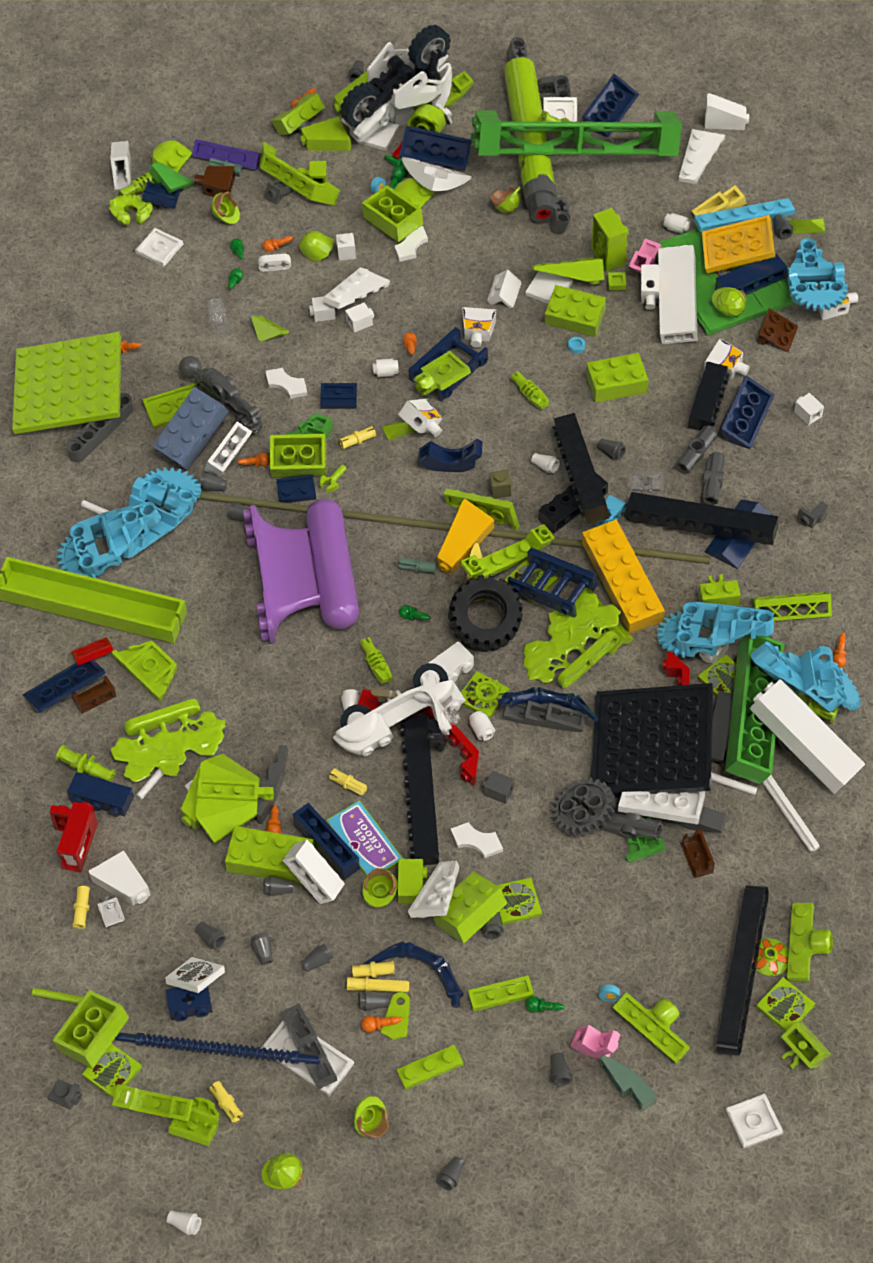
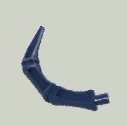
[498,687,599,722]
[363,941,464,1008]

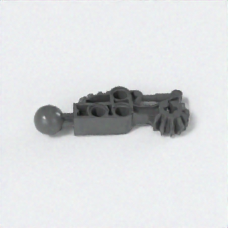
[179,356,262,436]

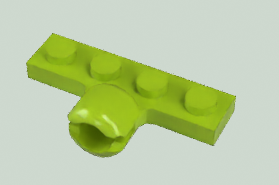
[787,903,833,982]
[613,992,690,1064]

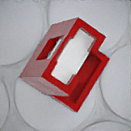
[49,802,98,873]

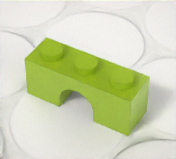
[271,93,325,135]

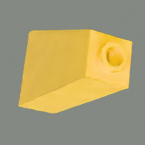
[437,499,495,575]

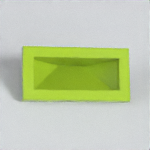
[789,218,825,234]
[252,316,289,342]
[382,419,416,441]

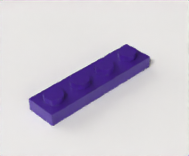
[192,139,261,170]

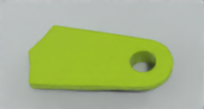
[381,992,410,1040]

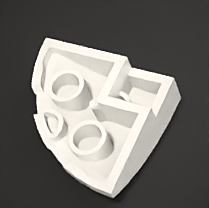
[402,157,472,191]

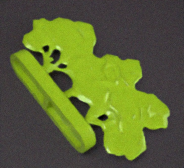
[523,593,621,688]
[110,699,226,782]

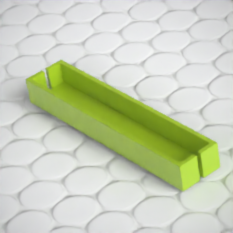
[0,557,187,644]

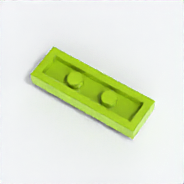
[468,975,534,1012]
[396,1044,463,1090]

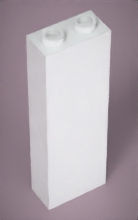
[658,245,698,344]
[750,679,865,794]

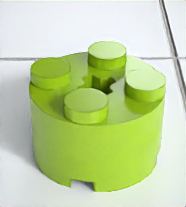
[407,103,446,133]

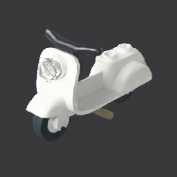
[333,663,461,756]

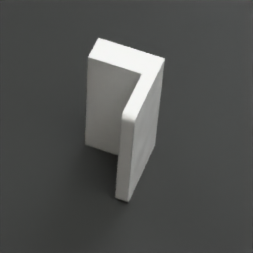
[487,270,521,308]

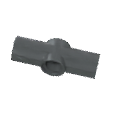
[675,425,718,474]
[702,452,725,505]
[601,813,663,840]

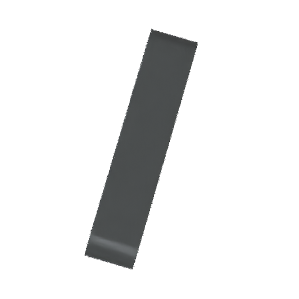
[67,393,134,463]

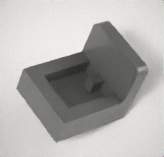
[797,501,828,528]

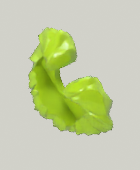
[109,193,152,226]

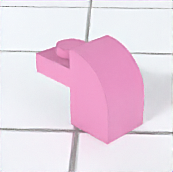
[629,239,661,273]
[570,1025,620,1060]

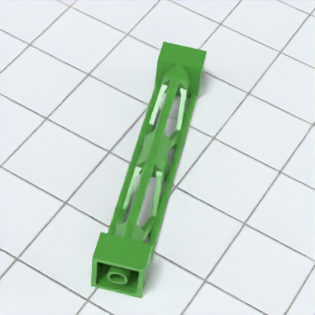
[471,110,682,156]

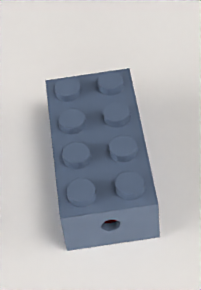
[152,387,229,471]

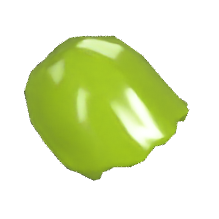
[299,231,334,262]

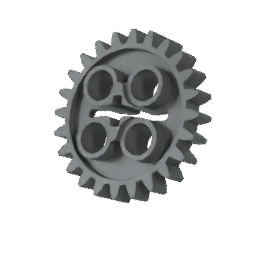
[551,778,616,837]

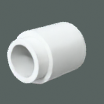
[663,213,690,234]
[373,358,399,378]
[469,711,495,741]

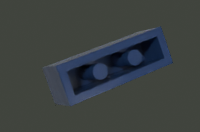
[67,772,134,817]

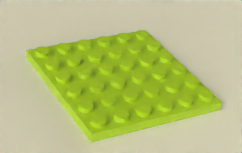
[12,332,121,434]

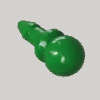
[384,155,409,174]
[389,166,406,190]
[230,239,244,259]
[228,268,244,289]
[399,605,431,621]
[525,996,565,1013]

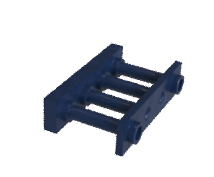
[408,327,488,401]
[507,547,598,618]

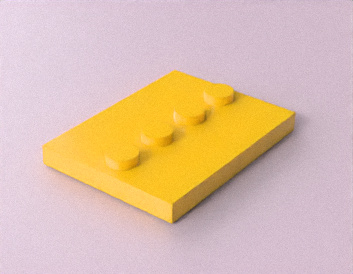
[702,215,775,273]

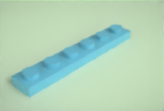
[694,198,795,232]

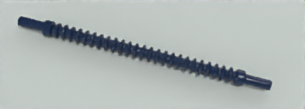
[115,1032,321,1064]

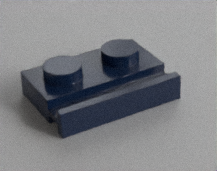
[142,181,180,209]
[320,383,357,409]
[276,475,316,503]

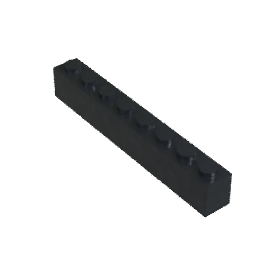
[552,413,609,524]
[626,492,778,545]
[400,715,439,865]

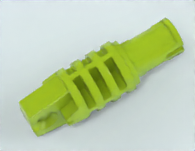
[119,172,157,196]
[510,371,550,410]
[360,637,392,684]

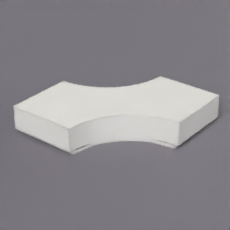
[395,226,428,262]
[265,368,308,399]
[450,822,503,858]

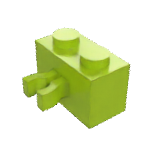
[698,574,741,606]
[781,1022,831,1069]

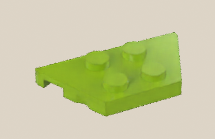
[111,641,178,702]

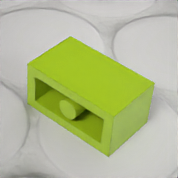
[398,859,427,904]

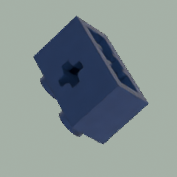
[166,986,213,1021]

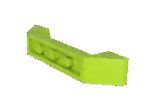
[259,142,340,205]
[460,524,555,580]

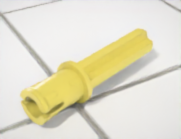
[347,976,409,992]

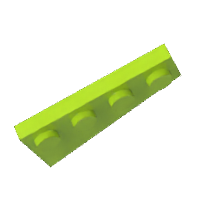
[443,488,520,531]

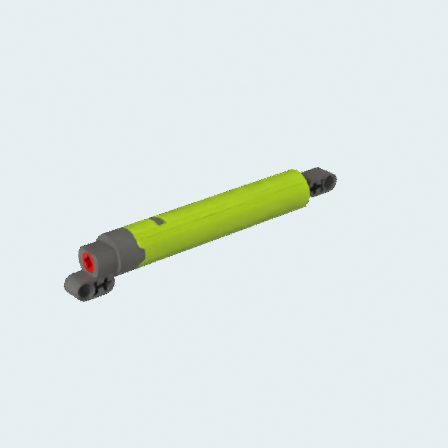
[504,37,571,234]

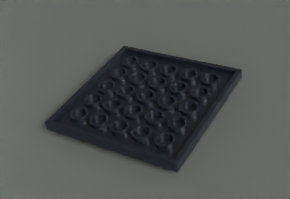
[592,683,713,797]

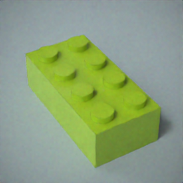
[225,826,315,885]

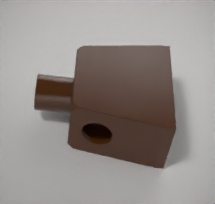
[194,166,235,197]

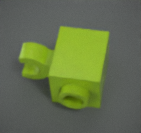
[298,161,327,184]

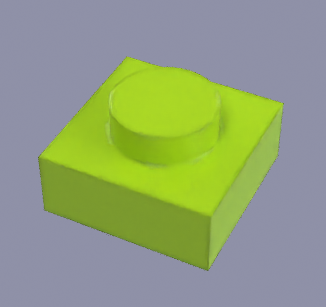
[608,272,627,291]

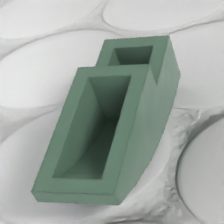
[599,1055,657,1112]

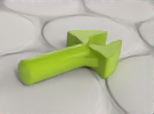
[320,465,347,493]

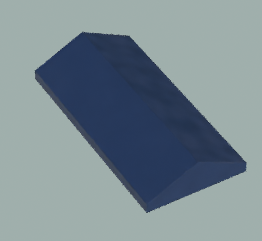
[582,74,639,137]
[399,126,471,171]
[720,375,775,449]
[705,499,773,569]
[22,660,106,713]

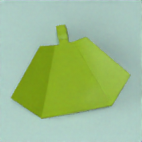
[195,754,274,844]

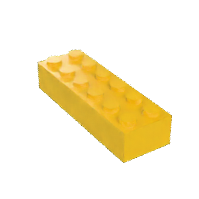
[582,519,665,634]

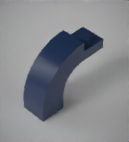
[418,439,483,473]

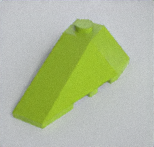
[531,257,604,284]

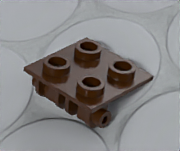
[758,308,798,352]

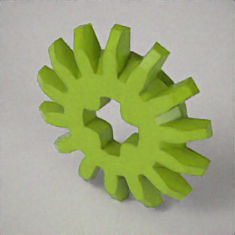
[469,677,504,708]

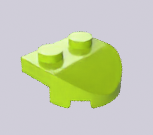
[151,140,193,172]
[394,178,435,208]
[168,1097,219,1147]

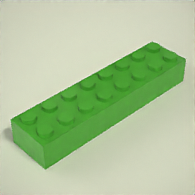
[725,634,784,784]

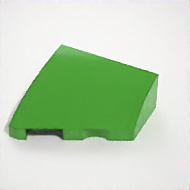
[149,162,194,193]
[285,413,334,439]
[626,815,667,862]

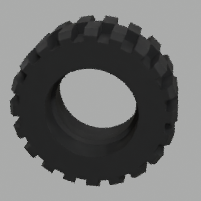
[448,575,523,652]

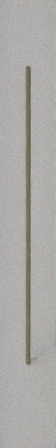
[197,492,710,564]

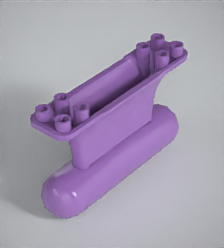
[243,499,359,643]

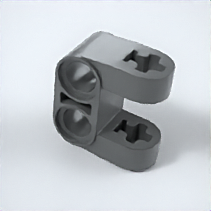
[537,75,571,110]

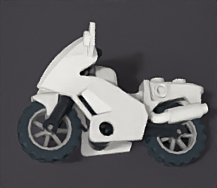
[340,25,453,143]

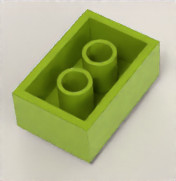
[362,185,423,242]
[591,208,629,272]
[545,285,606,337]
[586,353,649,403]
[270,434,327,477]
[433,871,507,944]
[52,990,129,1069]

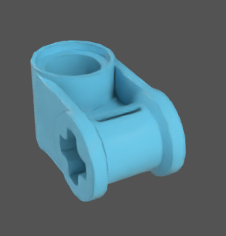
[597,495,627,526]

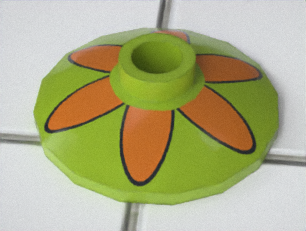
[756,938,789,976]

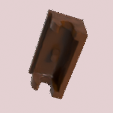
[71,676,117,714]
[680,829,715,878]

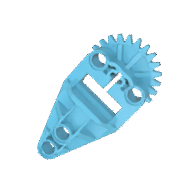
[787,238,848,312]
[121,467,201,558]
[56,502,161,578]
[657,602,774,658]
[751,641,861,712]

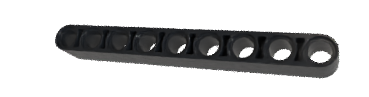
[717,885,769,1056]

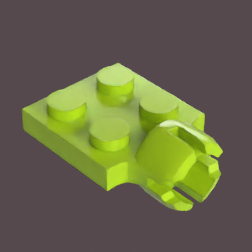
[413,351,471,396]

